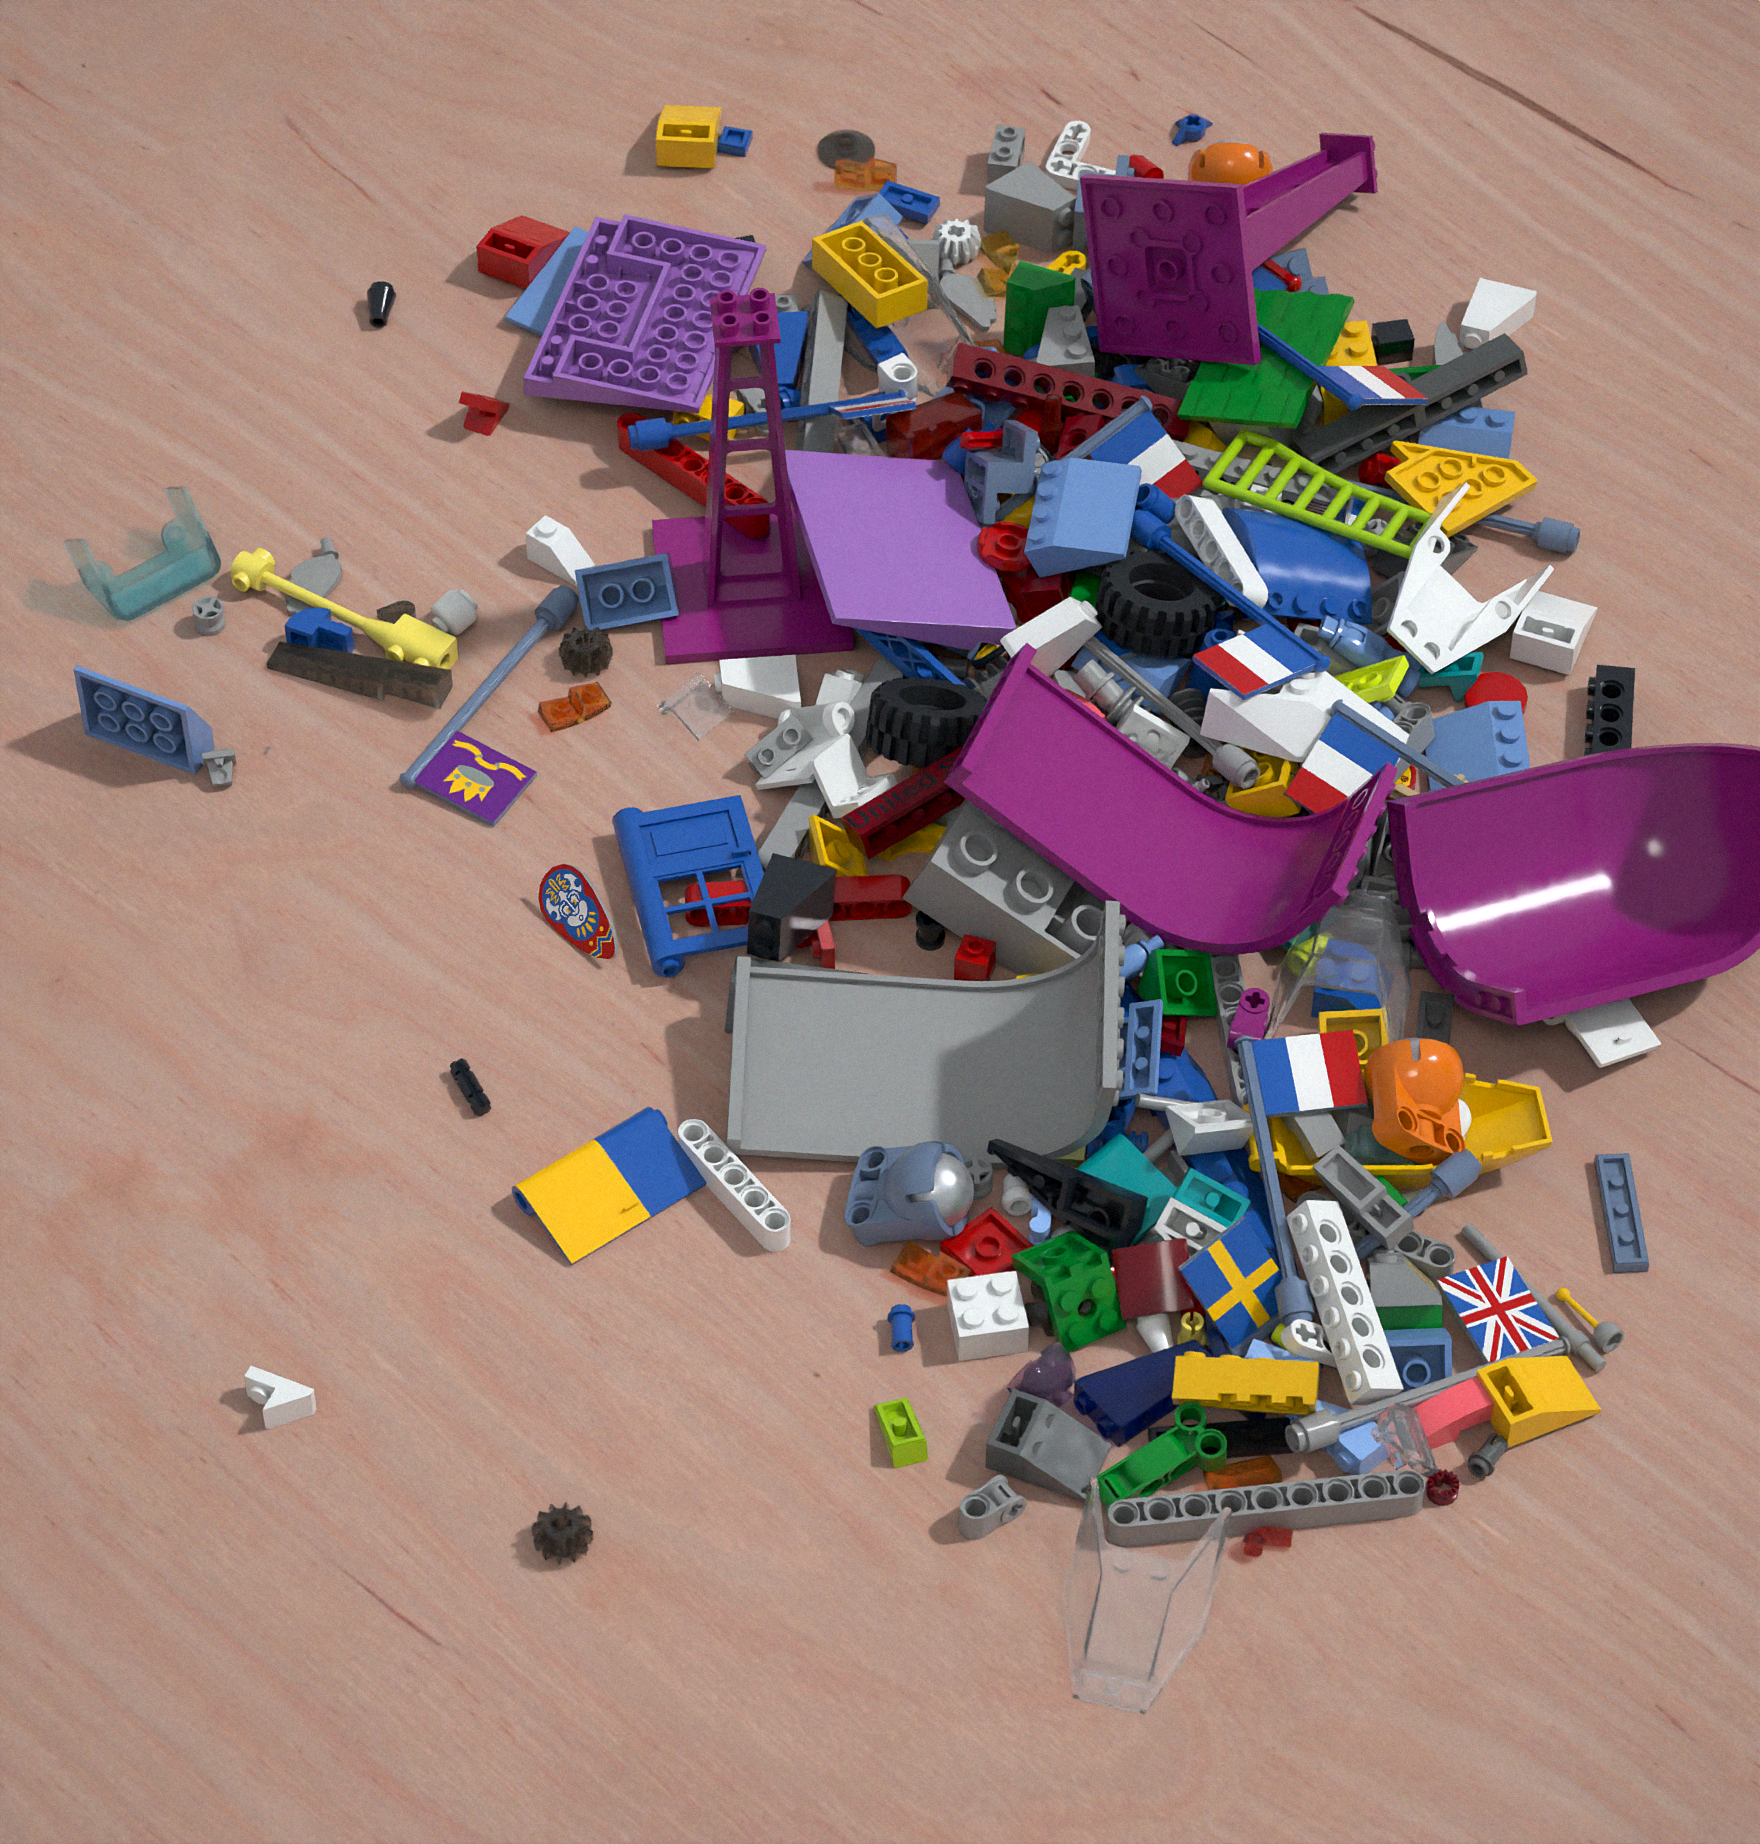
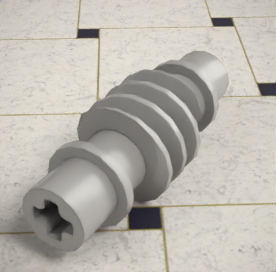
[1073,659,1154,729]

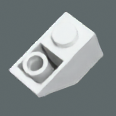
[815,669,865,705]

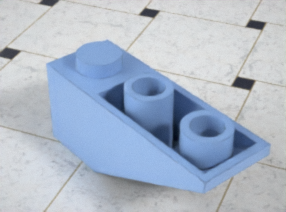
[1285,1399,1392,1475]

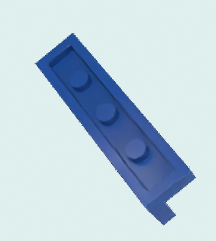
[855,628,969,689]

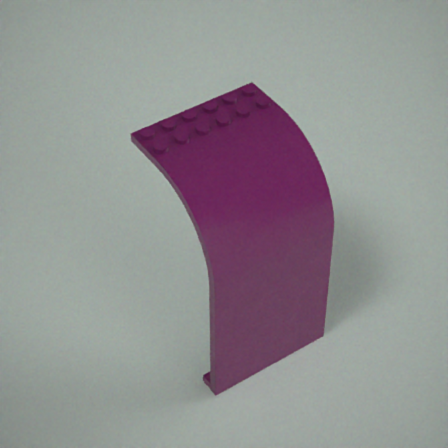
[944,643,1398,954]

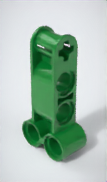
[1088,1402,1227,1515]

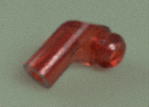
[1242,1526,1293,1557]

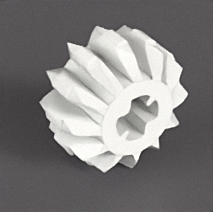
[931,218,981,267]

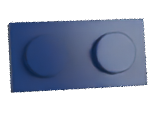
[879,180,940,224]

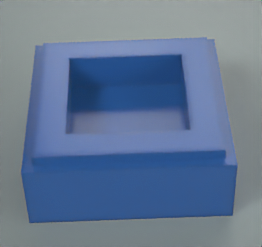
[717,126,753,157]

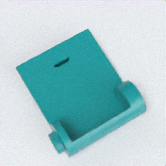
[1076,1133,1177,1247]

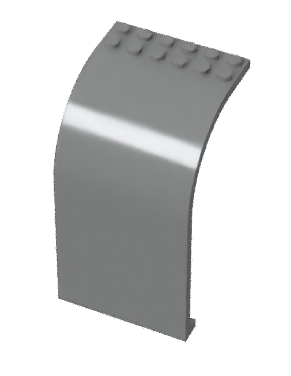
[726,901,1126,1169]

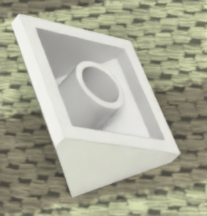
[1166,1099,1254,1156]

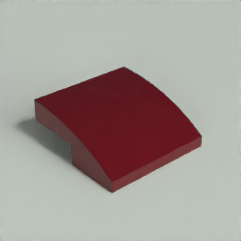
[1111,1238,1197,1320]

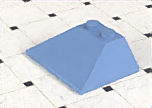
[1119,999,1163,1100]

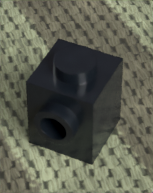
[1371,319,1415,365]

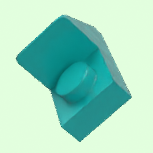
[1418,652,1484,702]
[1173,1167,1251,1228]

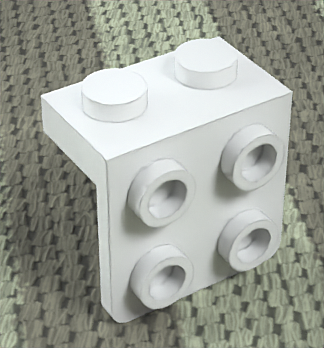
[1117,704,1190,770]
[809,734,898,819]

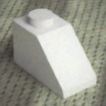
[525,515,595,586]

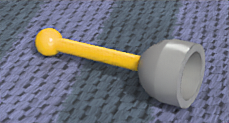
[1556,1287,1625,1353]

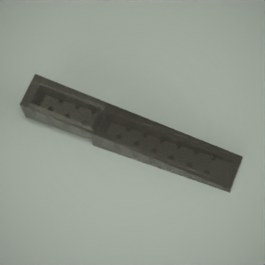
[267,642,453,709]

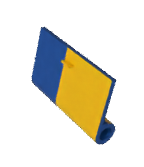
[512,1107,707,1266]

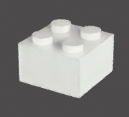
[947,1271,1029,1361]

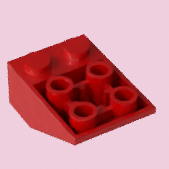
[476,215,570,289]

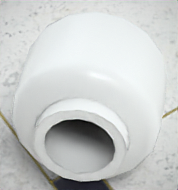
[431,589,478,636]

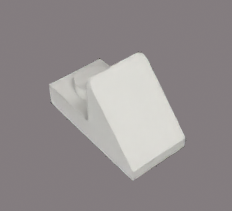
[244,1366,317,1429]

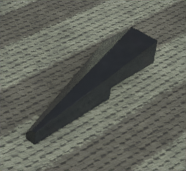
[987,1138,1149,1267]

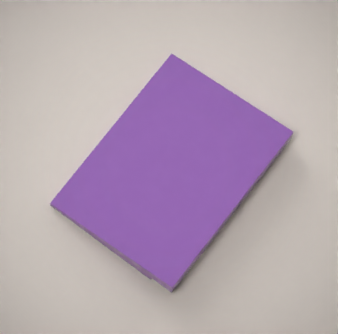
[524,214,766,413]
[785,450,1017,651]

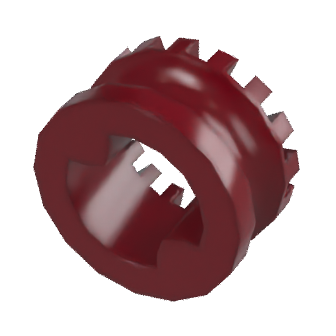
[1426,1469,1460,1506]

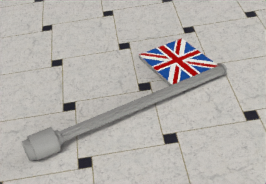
[1285,1256,1571,1454]

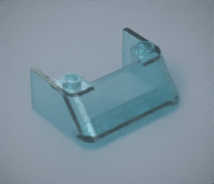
[63,486,221,621]

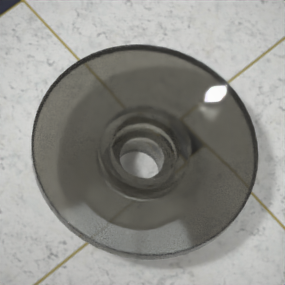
[818,130,875,171]

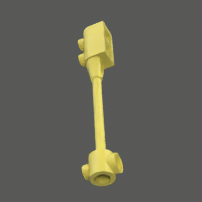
[230,548,458,677]

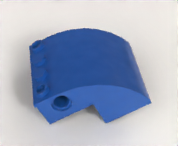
[1222,508,1372,626]

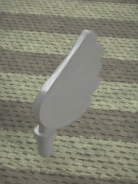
[938,257,997,332]
[285,537,342,615]

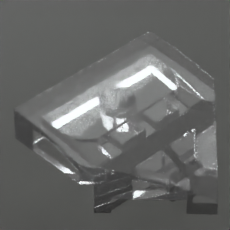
[1371,1402,1439,1478]

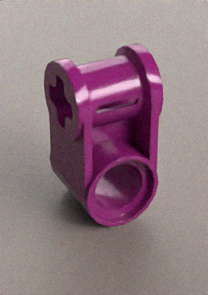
[1227,988,1270,1050]

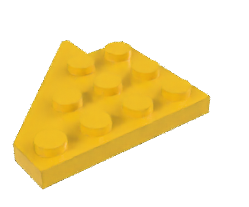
[1384,440,1538,538]

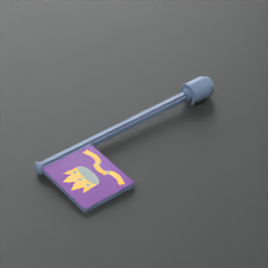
[399,585,579,827]

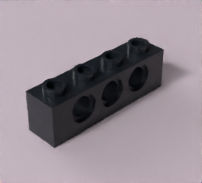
[1584,664,1635,756]

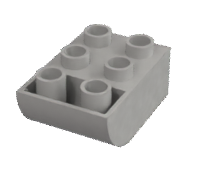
[902,799,1128,975]

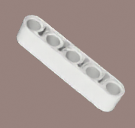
[1175,495,1268,609]
[678,1119,791,1252]

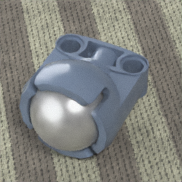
[845,1141,974,1246]

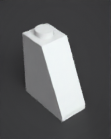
[1458,278,1537,350]
[1000,597,1102,677]
[714,655,801,719]

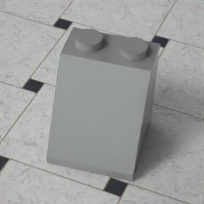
[984,161,1076,254]

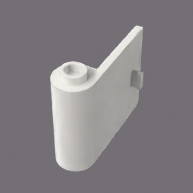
[755,701,855,790]
[1543,998,1662,1068]

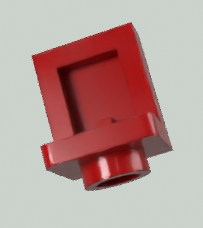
[1358,452,1402,489]

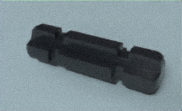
[450,1058,491,1116]

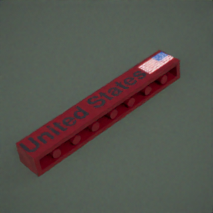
[841,745,965,859]

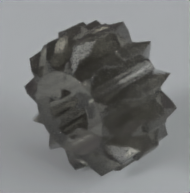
[559,625,613,678]
[532,1501,594,1565]

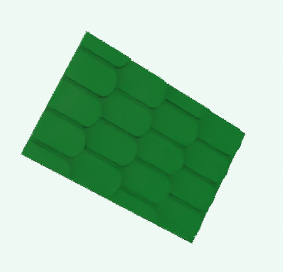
[1177,288,1355,448]

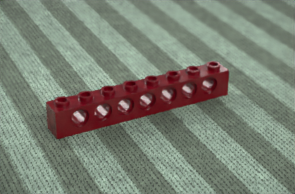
[946,342,1190,442]
[1021,414,1106,614]

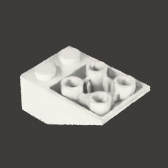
[1510,591,1597,675]

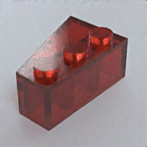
[886,390,982,460]

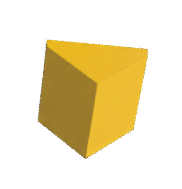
[809,814,868,877]

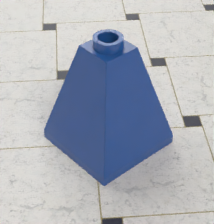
[749,311,808,393]

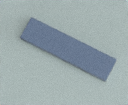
[1594,1153,1649,1273]

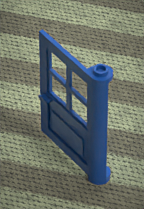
[612,795,764,978]

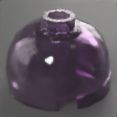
[1007,1341,1077,1408]

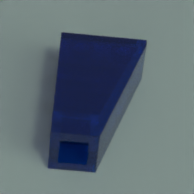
[1073,1339,1213,1447]

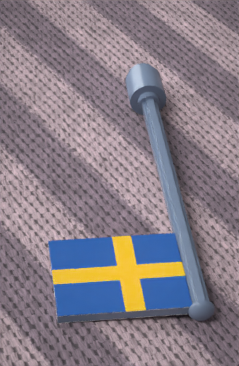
[1178,1149,1482,1358]

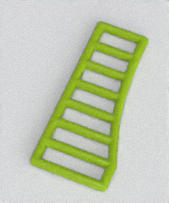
[1203,430,1432,559]

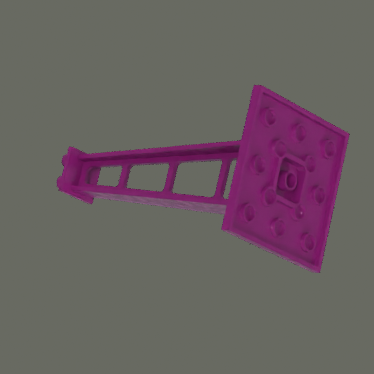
[1080,133,1378,365]
[652,288,854,664]

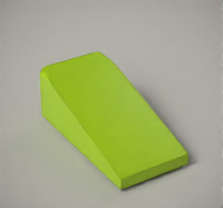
[873,1397,928,1468]

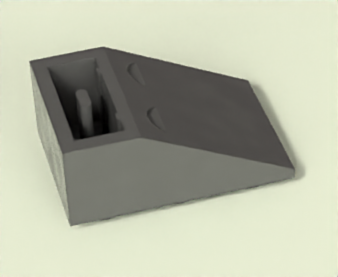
[1134,357,1210,426]
[1371,522,1478,578]
[986,1389,1112,1502]

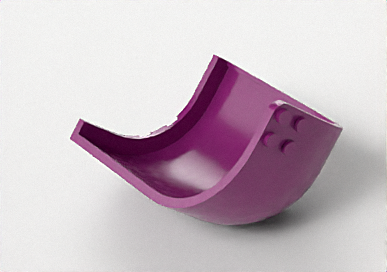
[1387,743,1760,1026]

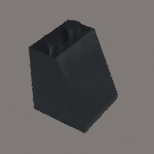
[747,853,837,962]

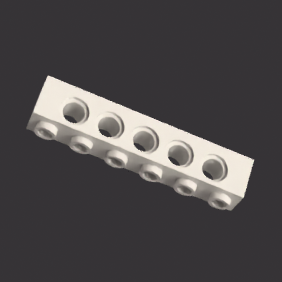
[1286,1200,1403,1405]

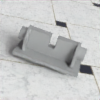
[744,714,813,779]

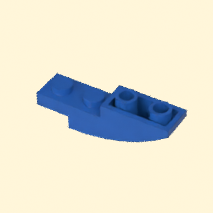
[838,294,909,367]

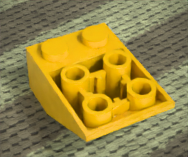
[656,105,722,169]
[1476,1356,1601,1448]

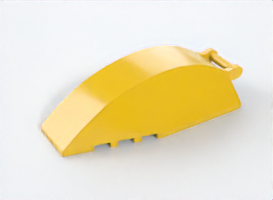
[1241,1060,1553,1190]

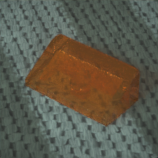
[1202,1455,1283,1490]

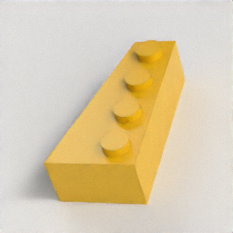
[1172,1352,1319,1416]

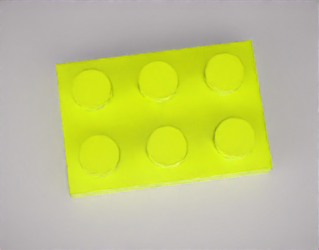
[1332,655,1409,703]

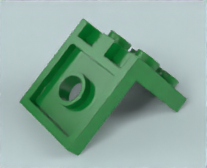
[1010,1230,1126,1353]

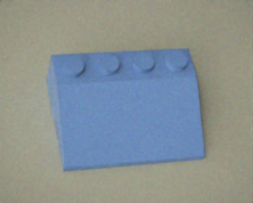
[1024,457,1142,578]
[73,666,215,775]
[1424,701,1530,791]

